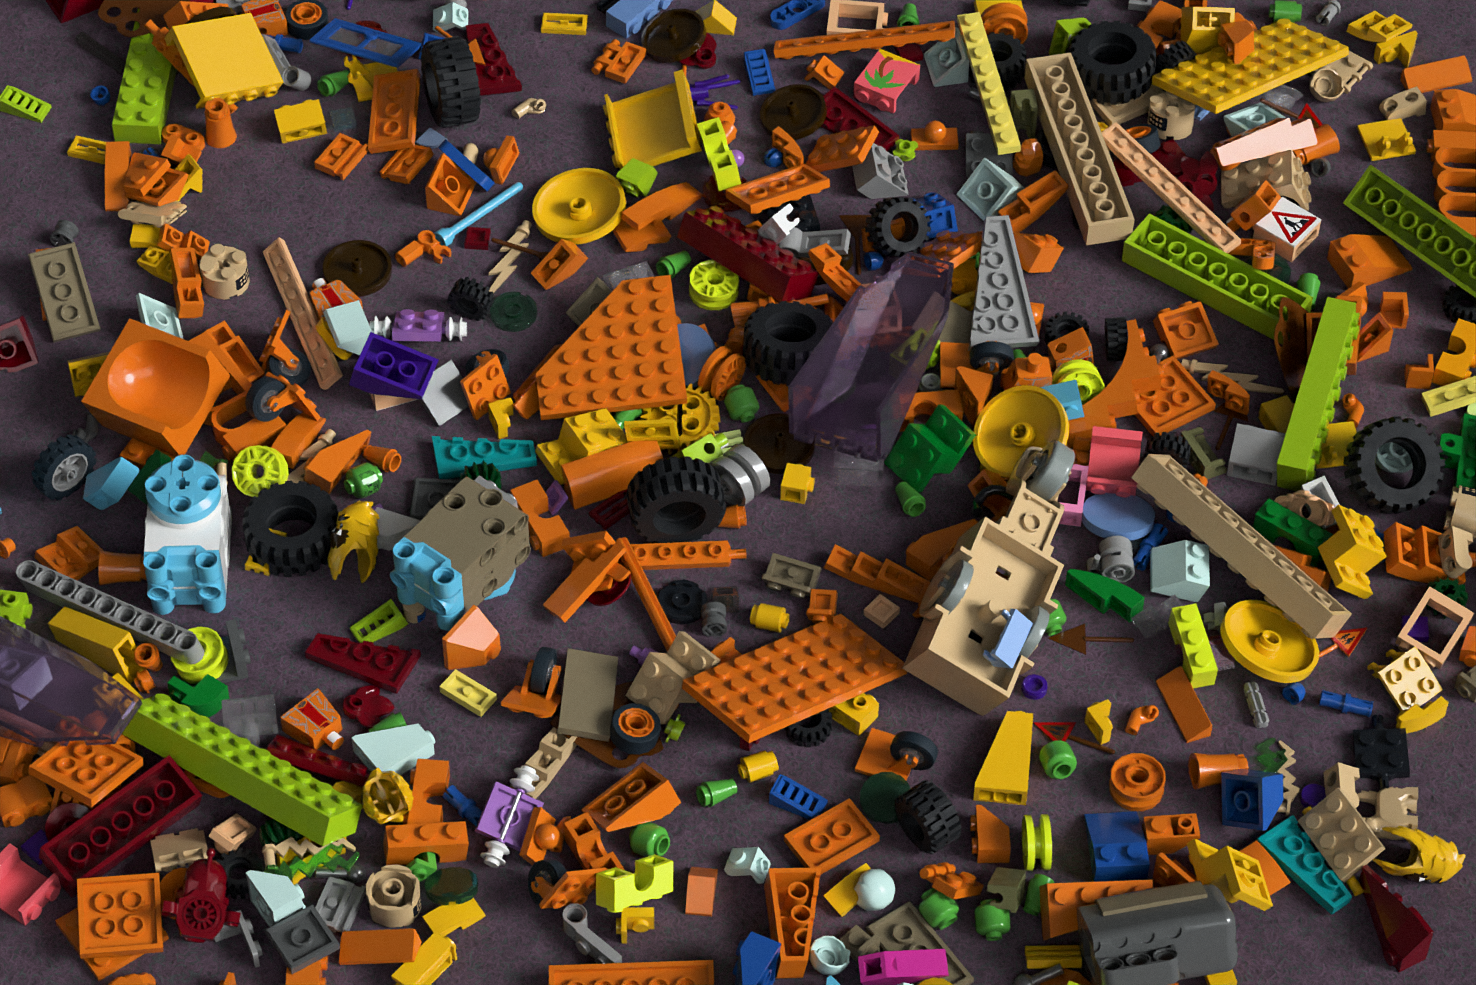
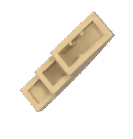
[510,727,577,799]

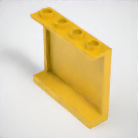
[164,13,284,109]
[603,70,702,170]

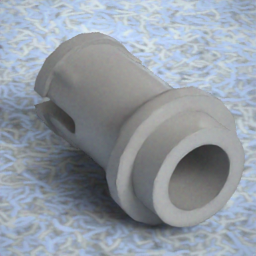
[1316,0,1341,26]

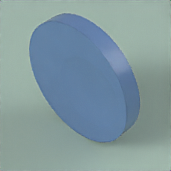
[677,323,716,388]
[1082,493,1155,540]

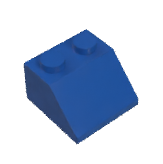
[1221,769,1283,831]

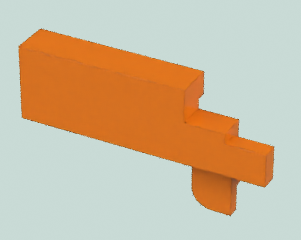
[543,542,631,623]

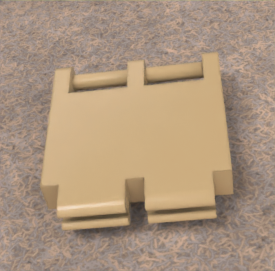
[1310,51,1373,94]
[118,200,187,228]
[150,828,208,872]

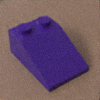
[349,332,439,399]

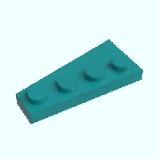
[432,436,537,479]
[1256,815,1352,915]

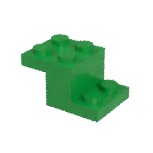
[884,404,976,493]

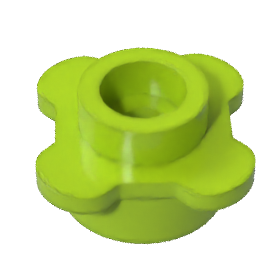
[893,139,918,161]
[664,714,685,742]

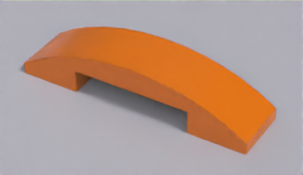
[808,243,890,311]

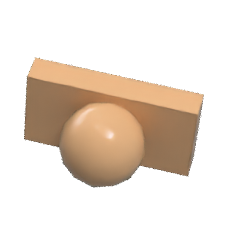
[209,813,257,855]

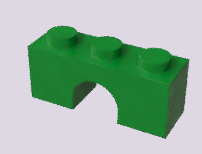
[1253,499,1333,567]

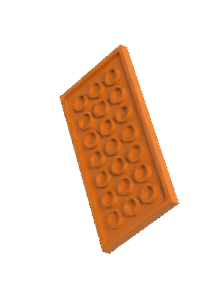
[682,614,907,743]

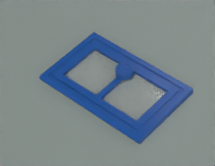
[310,18,421,68]

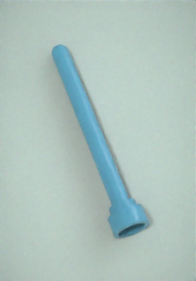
[434,182,523,246]

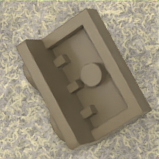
[762,553,822,599]

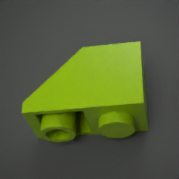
[616,158,658,198]

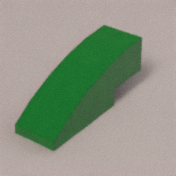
[1065,569,1145,623]

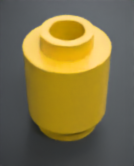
[750,603,789,633]
[738,750,779,783]

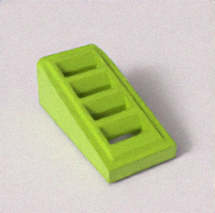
[0,85,52,123]
[349,599,408,643]

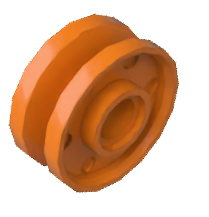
[981,3,1028,44]
[698,346,746,401]
[1109,753,1166,811]

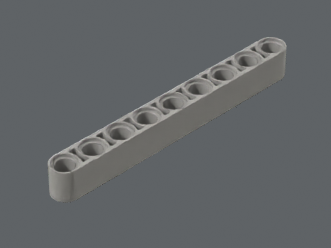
[16,560,205,664]

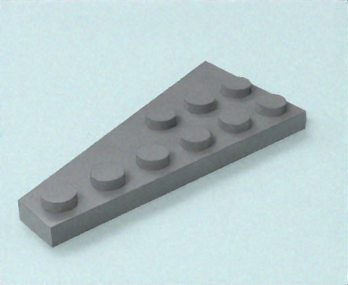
[968,215,1039,351]

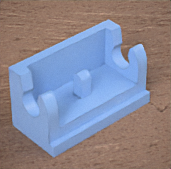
[983,609,1033,668]

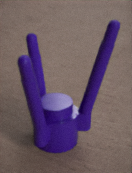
[689,74,741,110]

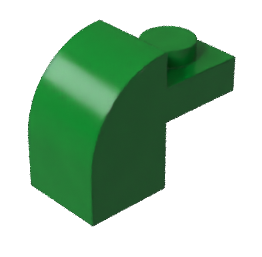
[167,674,230,717]

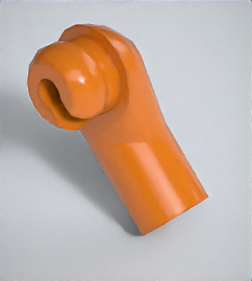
[1125,705,1159,735]

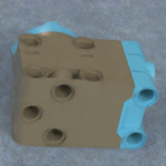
[390,477,531,631]

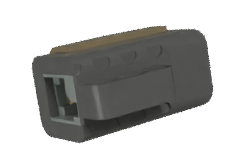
[1077,881,1238,985]

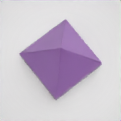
[545,480,568,515]

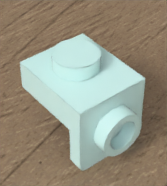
[433,2,468,32]
[724,847,771,884]

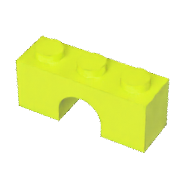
[697,117,741,191]
[1168,603,1218,689]
[596,854,673,913]

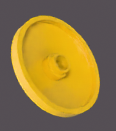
[532,168,626,244]
[973,385,1069,481]
[1220,600,1319,683]

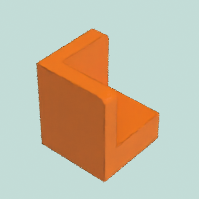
[161,134,202,166]
[1380,292,1409,329]
[1404,354,1434,389]

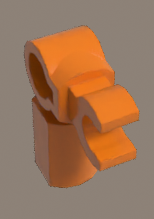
[395,230,451,267]

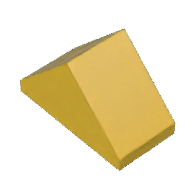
[695,0,737,35]

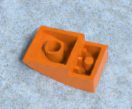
[1383,522,1466,584]

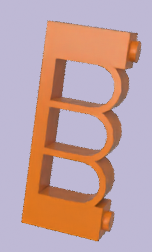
[1426,130,1476,238]
[189,331,286,461]

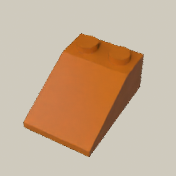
[1430,89,1476,132]
[976,231,1064,273]
[1327,234,1413,289]
[581,762,681,832]

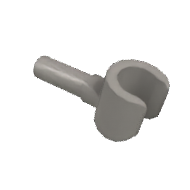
[1086,554,1102,574]

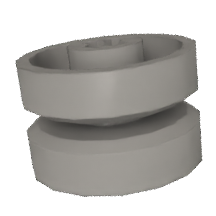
[710,444,770,506]

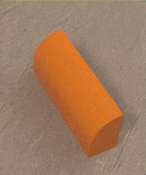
[561,440,663,510]

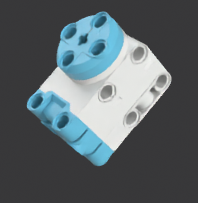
[143,454,232,615]

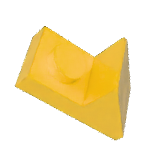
[1374,30,1418,68]
[175,154,202,201]

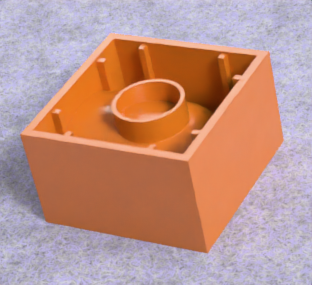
[81,318,230,456]

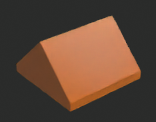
[425,153,477,216]
[954,366,993,428]

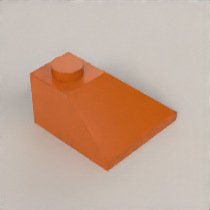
[442,605,501,670]

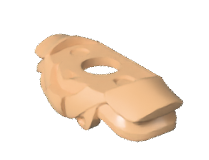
[1274,490,1335,526]

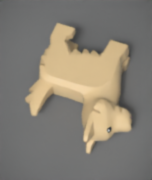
[1357,787,1418,840]

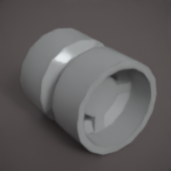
[1099,536,1135,582]

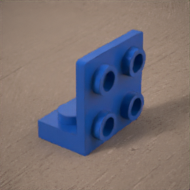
[912,192,958,238]

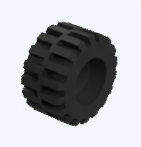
[969,32,1026,91]
[865,197,931,257]
[894,780,961,854]

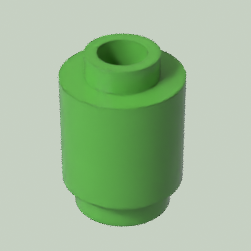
[1269,0,1302,23]

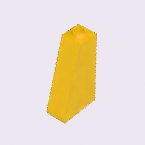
[48,606,145,684]
[973,711,1033,805]

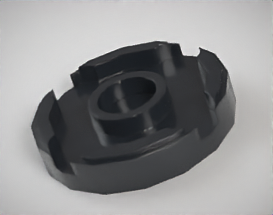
[657,579,707,625]

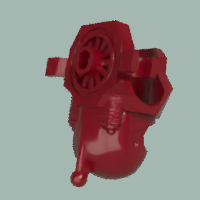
[161,848,241,943]

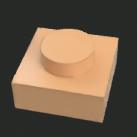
[864,594,900,629]

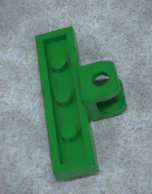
[1437,413,1476,489]

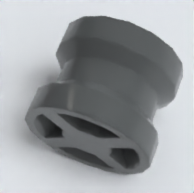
[50,220,79,247]

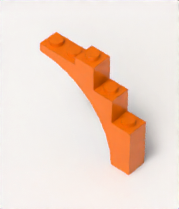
[1066,319,1165,448]

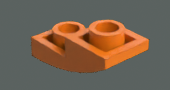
[772,126,804,168]
[157,223,210,260]
[1207,370,1250,415]
[1240,841,1291,896]

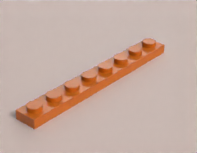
[774,21,956,59]

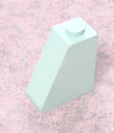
[351,724,435,775]

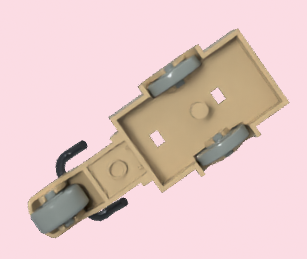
[902,440,1075,716]

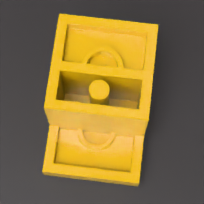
[535,408,631,485]
[1318,504,1387,599]
[1187,839,1273,911]

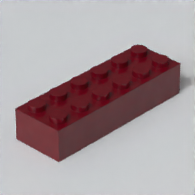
[677,206,819,302]
[39,755,202,898]

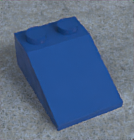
[1084,811,1150,882]
[733,931,781,985]

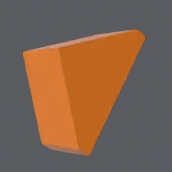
[1357,313,1393,362]
[685,867,718,917]

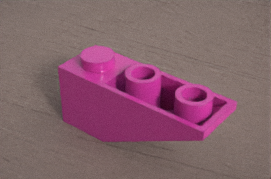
[858,949,949,985]

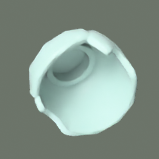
[854,869,895,911]
[809,936,851,976]

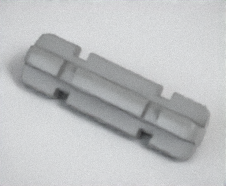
[1243,681,1269,728]

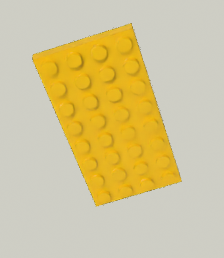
[1152,18,1349,114]

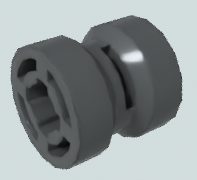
[701,602,727,636]

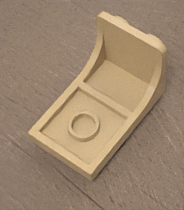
[1221,149,1311,211]

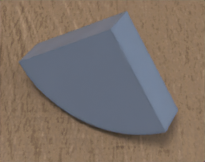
[415,128,448,149]

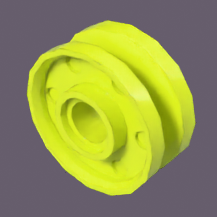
[689,260,739,310]
[1052,359,1105,405]
[232,445,289,497]
[171,627,229,685]
[1022,814,1052,871]

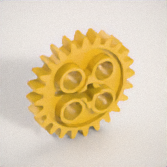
[640,383,720,455]

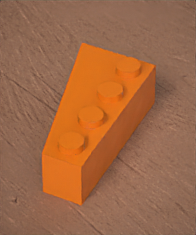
[764,868,822,978]
[1039,880,1153,940]

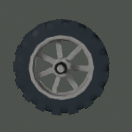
[32,434,96,500]

